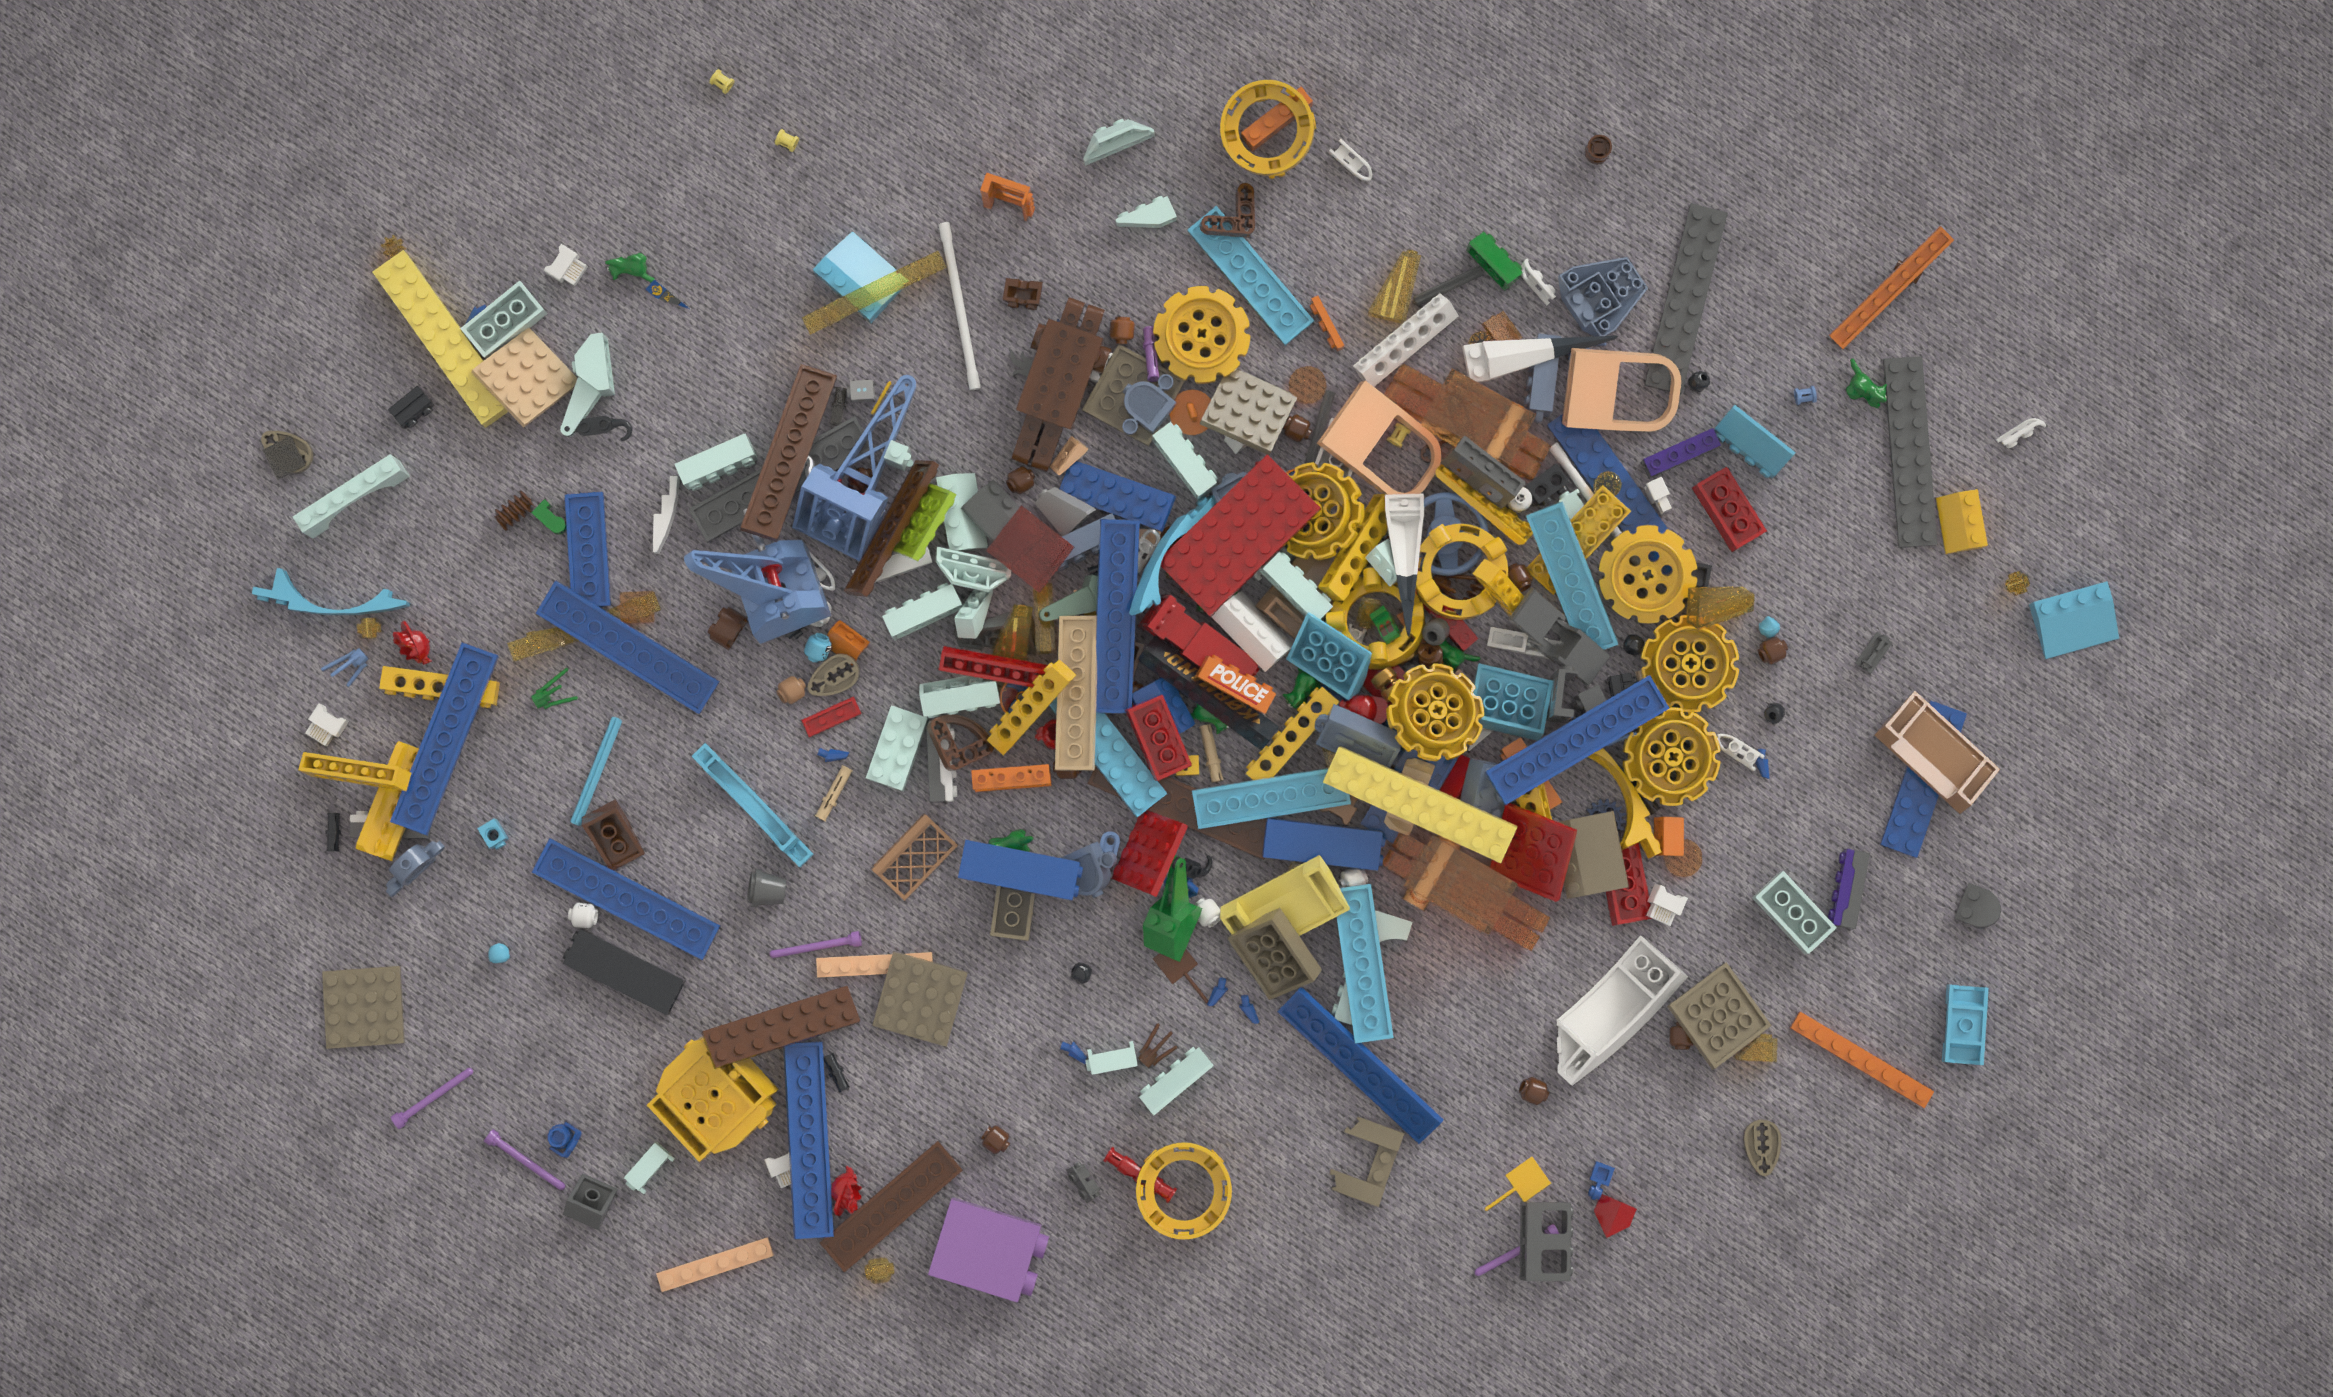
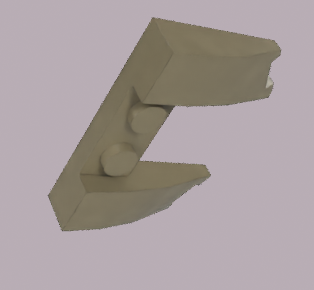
[1330,1117,1405,1207]

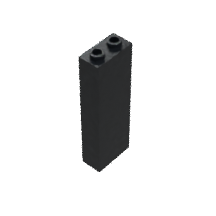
[562,929,686,1015]

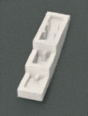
[653,476,680,554]
[852,547,933,583]
[1487,627,1561,659]

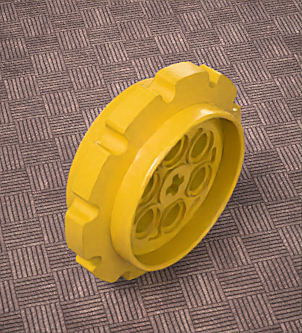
[1153,286,1250,384]
[1284,462,1364,560]
[1599,525,1697,623]
[1641,615,1739,713]
[1386,663,1484,761]
[1622,707,1720,806]

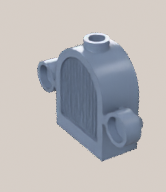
[1122,374,1176,435]
[386,841,445,897]
[1061,841,1117,898]

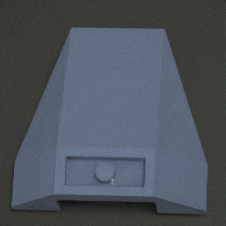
[1558,257,1648,336]

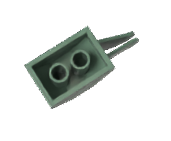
[1039,575,1098,621]

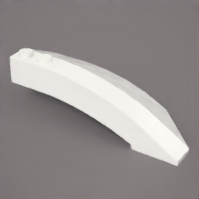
[1557,935,1688,1086]

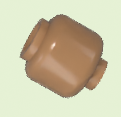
[776,676,806,704]

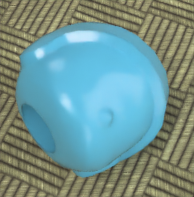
[1758,616,1780,639]
[488,943,510,963]

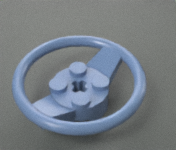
[1419,492,1489,576]

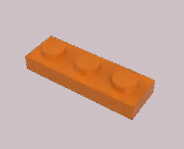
[1309,295,1344,352]

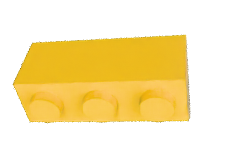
[1935,489,1988,554]

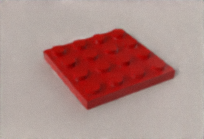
[1488,803,1577,902]
[1111,810,1188,897]

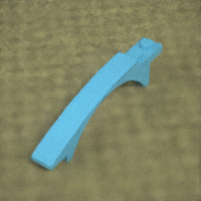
[1129,495,1217,616]
[252,568,410,615]
[692,743,814,868]

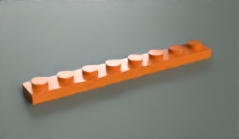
[1829,226,1954,349]
[1790,1012,1934,1108]

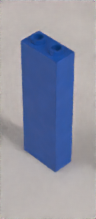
[1262,818,1386,870]
[958,840,1083,901]

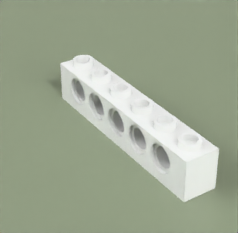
[1353,293,1458,387]

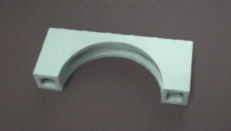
[293,454,410,538]
[1331,910,1412,1025]

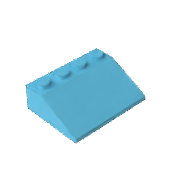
[813,232,909,323]
[1714,405,1796,478]
[2029,581,2119,659]
[1286,612,1372,700]
[1473,663,1553,741]

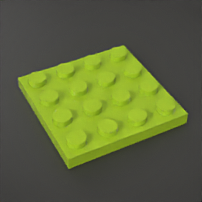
[892,483,956,562]

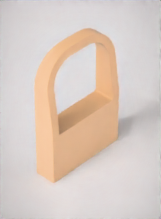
[1562,348,1681,432]
[1317,381,1441,495]

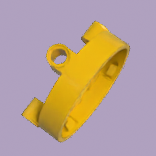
[1220,80,1317,179]
[1415,524,1508,620]
[1326,567,1425,669]
[1136,1142,1232,1239]

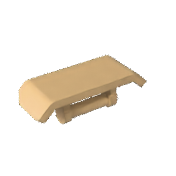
[1384,758,1435,835]

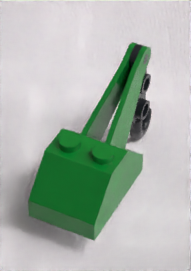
[1143,855,1212,962]

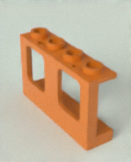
[980,172,1035,221]
[971,764,1052,792]

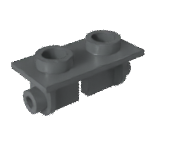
[1855,632,1892,674]
[1066,1162,1101,1203]

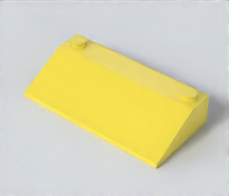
[1220,855,1350,936]

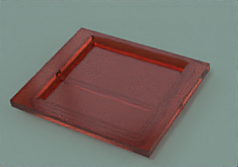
[986,505,1075,593]

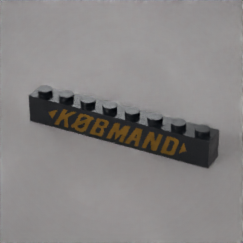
[1137,636,1279,751]

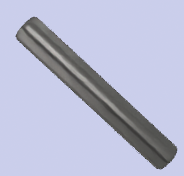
[1413,266,1484,306]
[1306,390,1335,463]

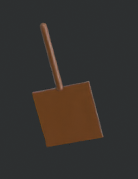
[1153,949,1208,1004]

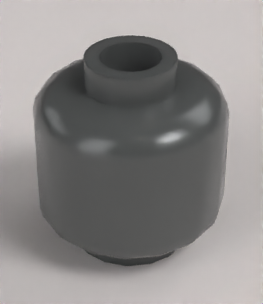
[1422,618,1450,646]

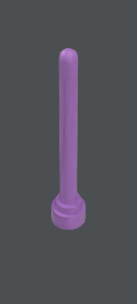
[769,931,862,958]
[390,1068,473,1129]
[484,1129,565,1190]
[1475,1223,1559,1276]

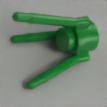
[531,668,578,709]

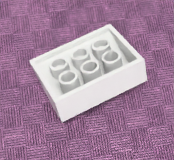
[1212,591,1293,672]

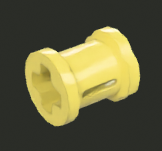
[709,69,735,94]
[775,129,799,152]
[1387,423,1411,448]

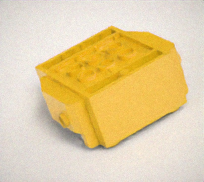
[647,1037,779,1162]

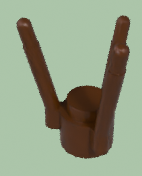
[1432,574,1478,600]
[1138,1023,1177,1068]

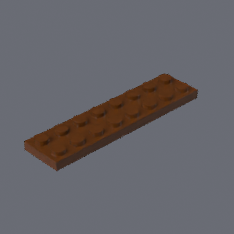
[844,460,939,597]
[701,986,860,1069]
[820,1141,963,1272]

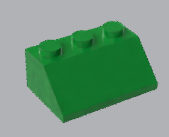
[1466,232,1523,291]

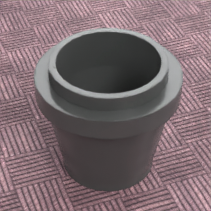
[747,869,786,908]

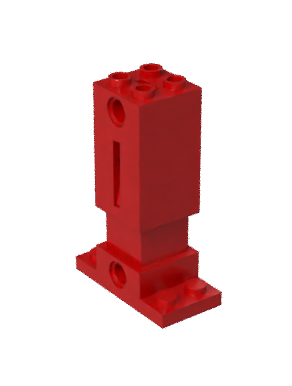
[1138,595,1259,677]

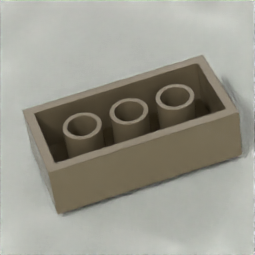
[990,886,1036,941]

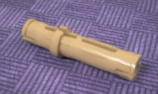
[1199,724,1224,783]
[815,765,853,822]

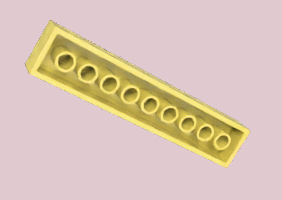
[373,250,508,428]
[1323,746,1517,863]

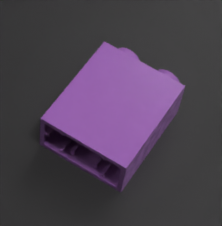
[928,1197,1049,1302]

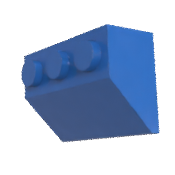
[1132,677,1196,734]

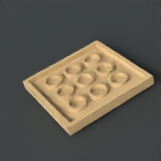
[471,328,577,428]

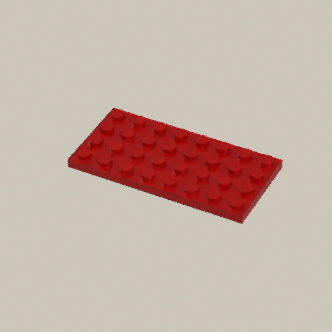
[1160,454,1321,617]

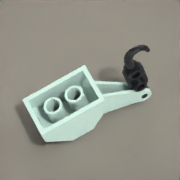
[560,333,632,441]

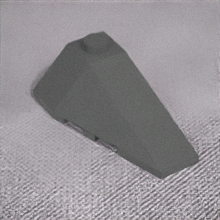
[954,609,1037,655]

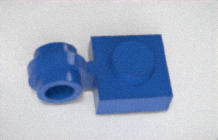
[1588,1161,1615,1200]

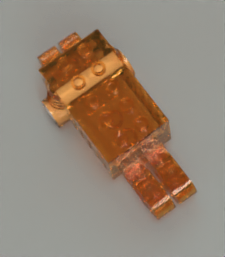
[1384,364,1551,480]
[1382,833,1551,952]

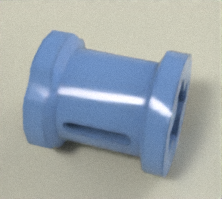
[1794,386,1817,405]

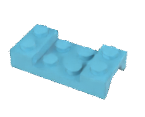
[1942,984,1989,1065]

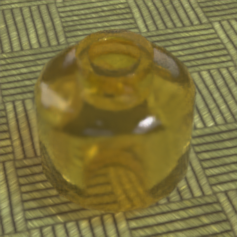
[865,1257,894,1284]

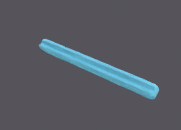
[570,717,622,826]

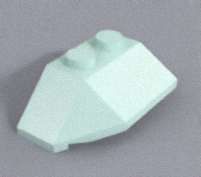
[1083,119,1155,166]
[936,547,1011,592]

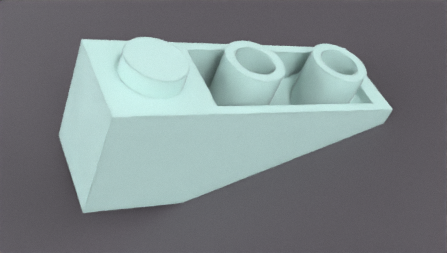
[1115,196,1177,228]
[954,589,993,639]

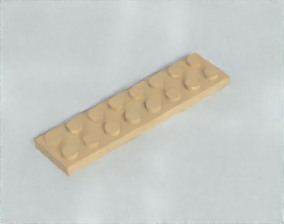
[1055,616,1097,771]

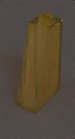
[1368,250,1421,324]
[1033,580,1056,654]
[1687,587,1755,630]
[990,604,1033,661]

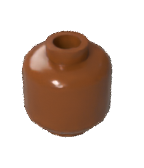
[1110,317,1135,344]

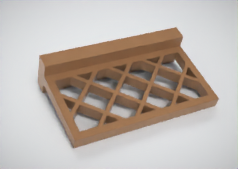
[871,813,958,901]

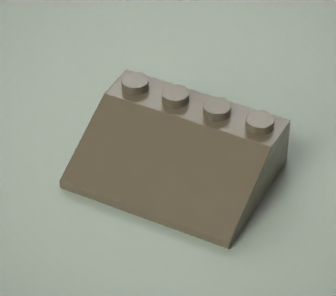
[1559,811,1629,899]
[1228,908,1322,1000]

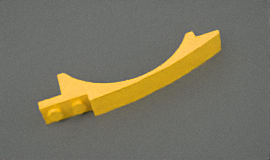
[1587,748,1662,859]

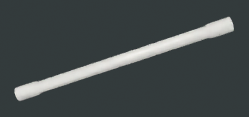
[938,222,981,391]
[1549,442,1653,579]

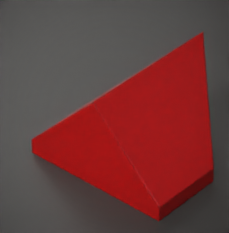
[1594,1194,1637,1238]

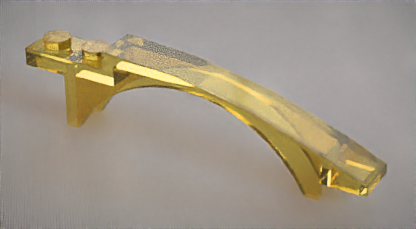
[802,251,947,335]
[507,592,661,662]

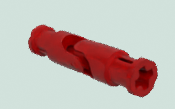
[1103,1147,1177,1203]

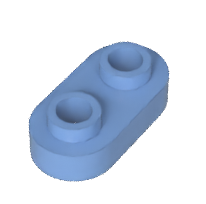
[1099,831,1120,868]

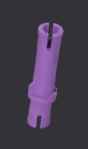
[1143,326,1159,382]

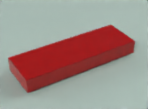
[801,696,862,738]

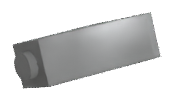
[1035,487,1096,536]

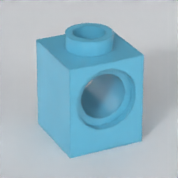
[477,819,509,850]

